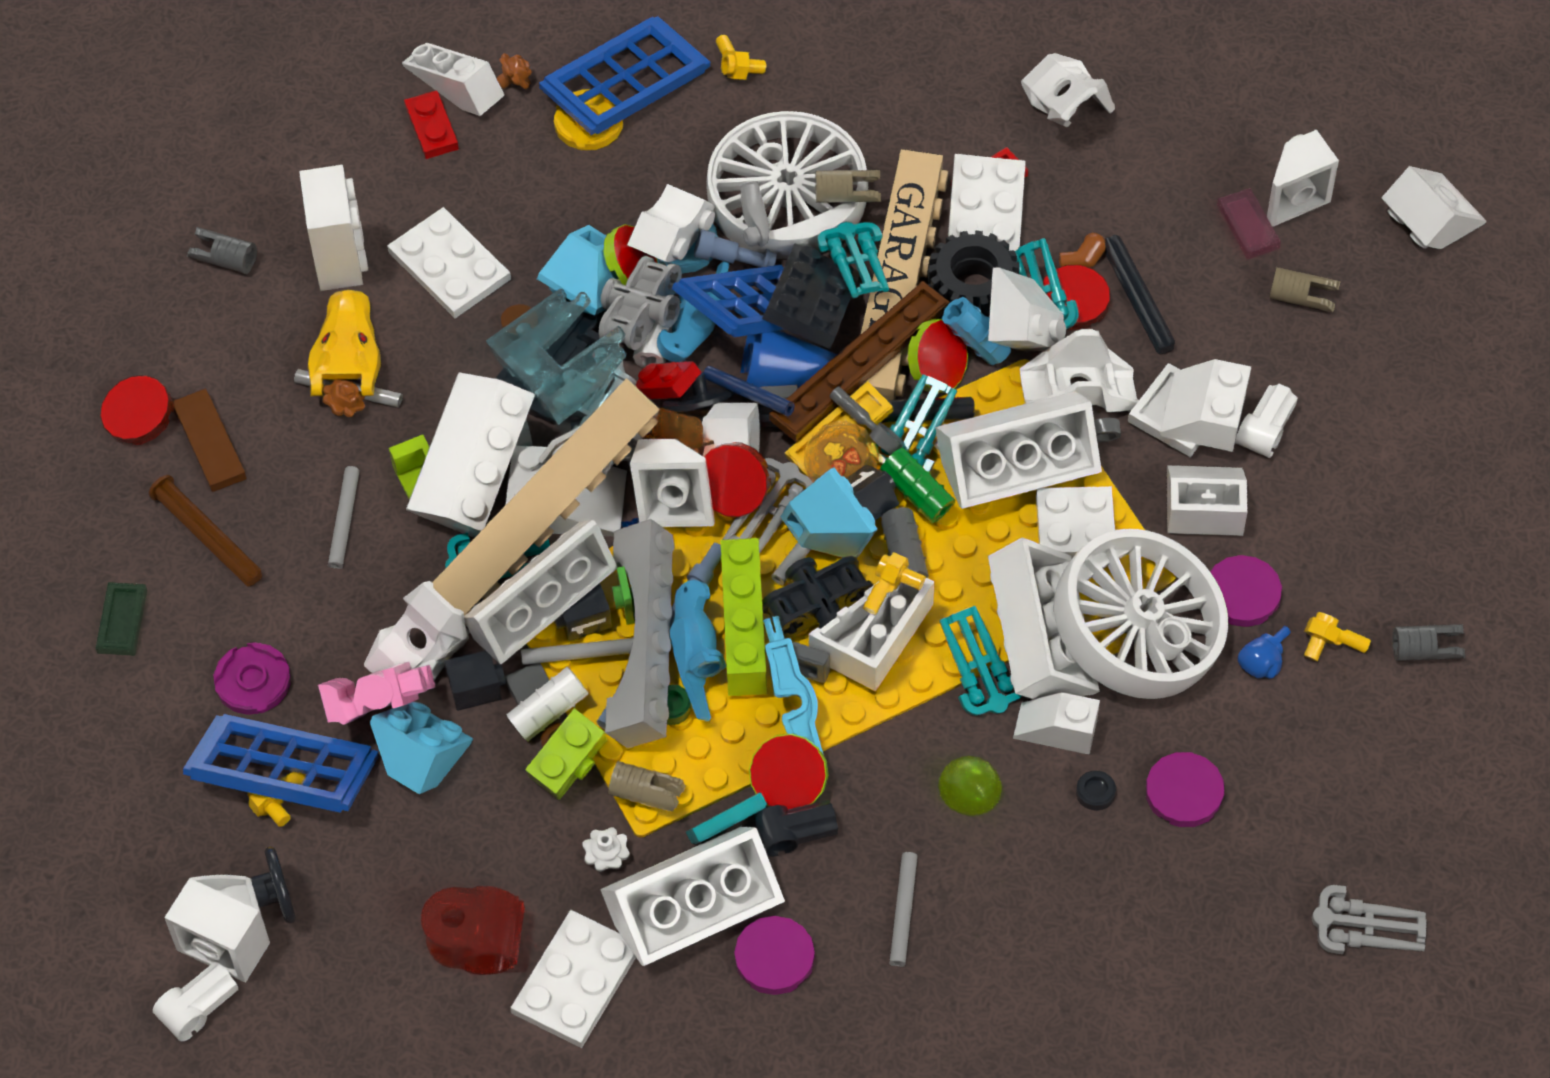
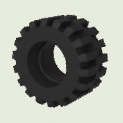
[928,230,1020,318]

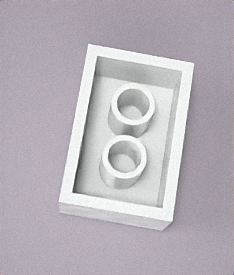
[299,165,368,291]

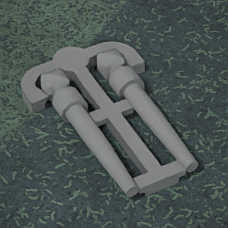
[722,458,813,553]
[1312,885,1426,954]

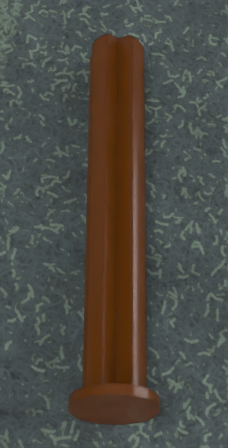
[149,475,262,587]

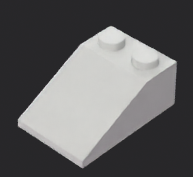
[506,445,627,537]

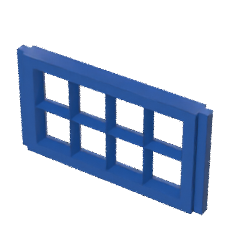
[539,16,711,135]
[672,265,784,337]
[183,714,379,813]

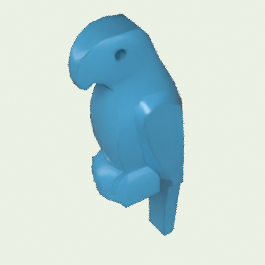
[657,261,729,362]
[670,580,726,721]

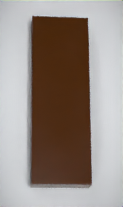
[172,388,247,492]

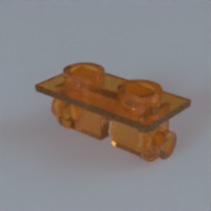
[643,408,714,453]

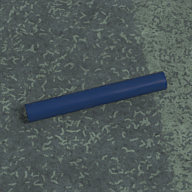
[703,366,795,416]

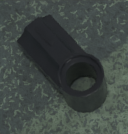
[754,799,838,857]

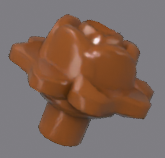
[496,53,532,89]
[322,379,365,417]

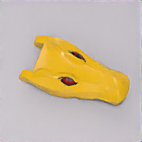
[307,290,381,396]

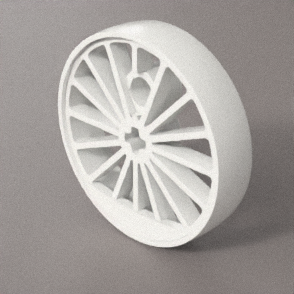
[706,111,868,259]
[1054,529,1228,699]

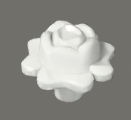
[583,827,630,872]

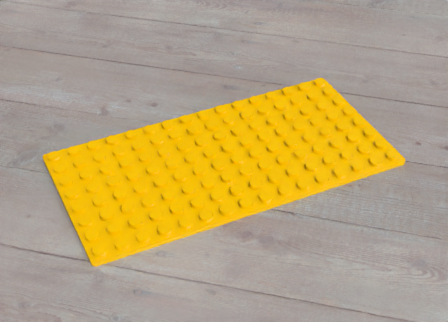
[526,359,1176,838]

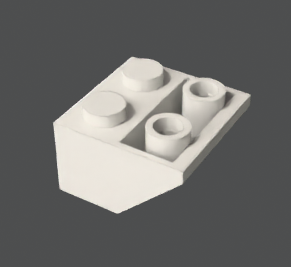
[1167,465,1247,536]

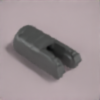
[187,227,257,274]
[1392,624,1465,661]

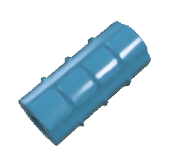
[942,297,1011,365]

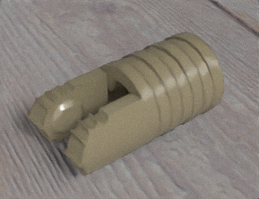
[815,170,881,203]
[1269,267,1341,312]
[608,761,686,812]

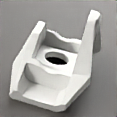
[1021,53,1115,127]
[1020,329,1139,412]
[364,581,470,680]

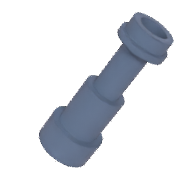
[694,229,777,268]

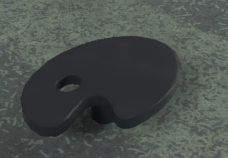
[663,372,736,412]

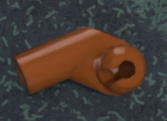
[1059,232,1105,268]

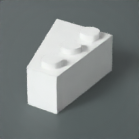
[809,568,934,691]

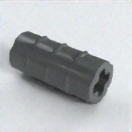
[881,507,929,578]

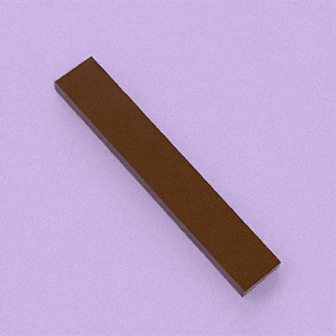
[769,281,949,442]

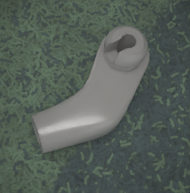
[740,181,769,247]

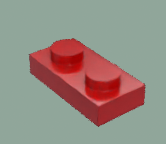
[404,90,459,159]
[635,362,701,399]

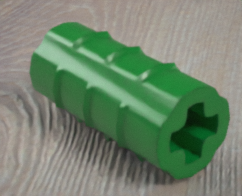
[880,447,956,524]

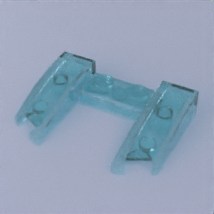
[486,289,626,425]

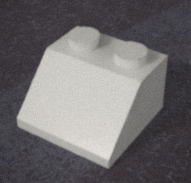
[1266,130,1339,228]
[1382,166,1487,249]
[988,268,1066,351]
[1160,359,1251,452]
[630,439,715,527]

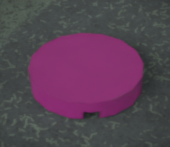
[1210,555,1282,627]
[213,642,291,715]
[1145,752,1224,827]
[734,916,815,995]

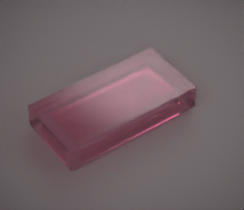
[1217,188,1281,260]

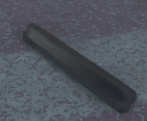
[1104,235,1175,354]

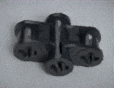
[762,556,873,639]

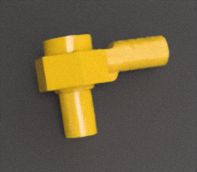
[716,35,766,80]
[863,552,926,615]
[1303,612,1371,662]
[247,772,307,827]

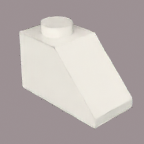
[1013,692,1100,754]

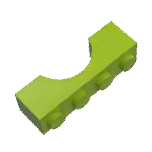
[720,538,767,696]

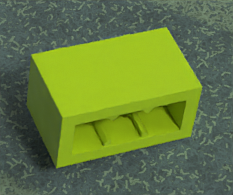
[525,708,608,800]

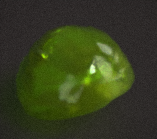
[938,756,1002,816]

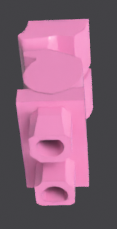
[318,662,435,725]

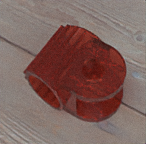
[421,886,525,975]

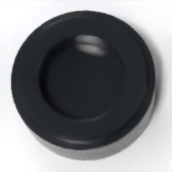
[1076,770,1116,811]

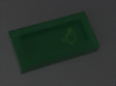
[95,582,147,656]

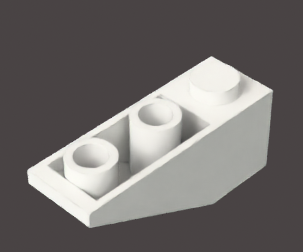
[402,43,504,116]

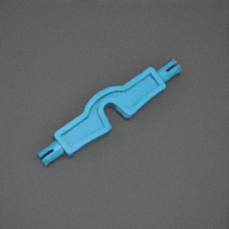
[763,616,823,753]

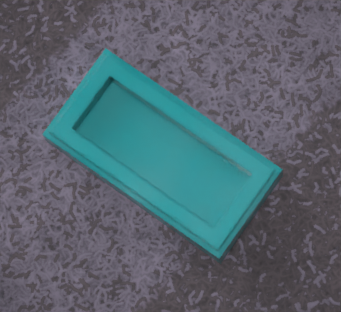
[685,792,767,844]

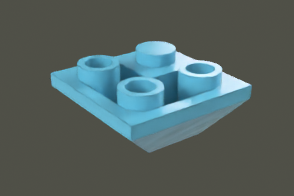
[537,225,619,316]
[780,467,877,558]
[370,702,473,794]

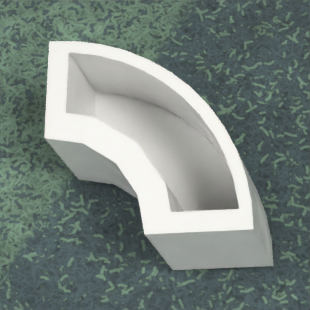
[627,184,715,262]
[702,403,760,460]

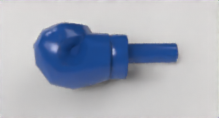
[1237,626,1291,679]

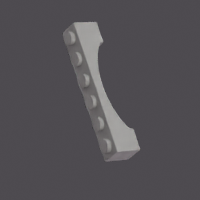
[605,519,674,748]

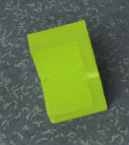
[389,435,430,499]

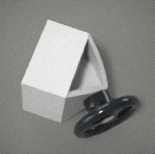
[165,846,296,983]

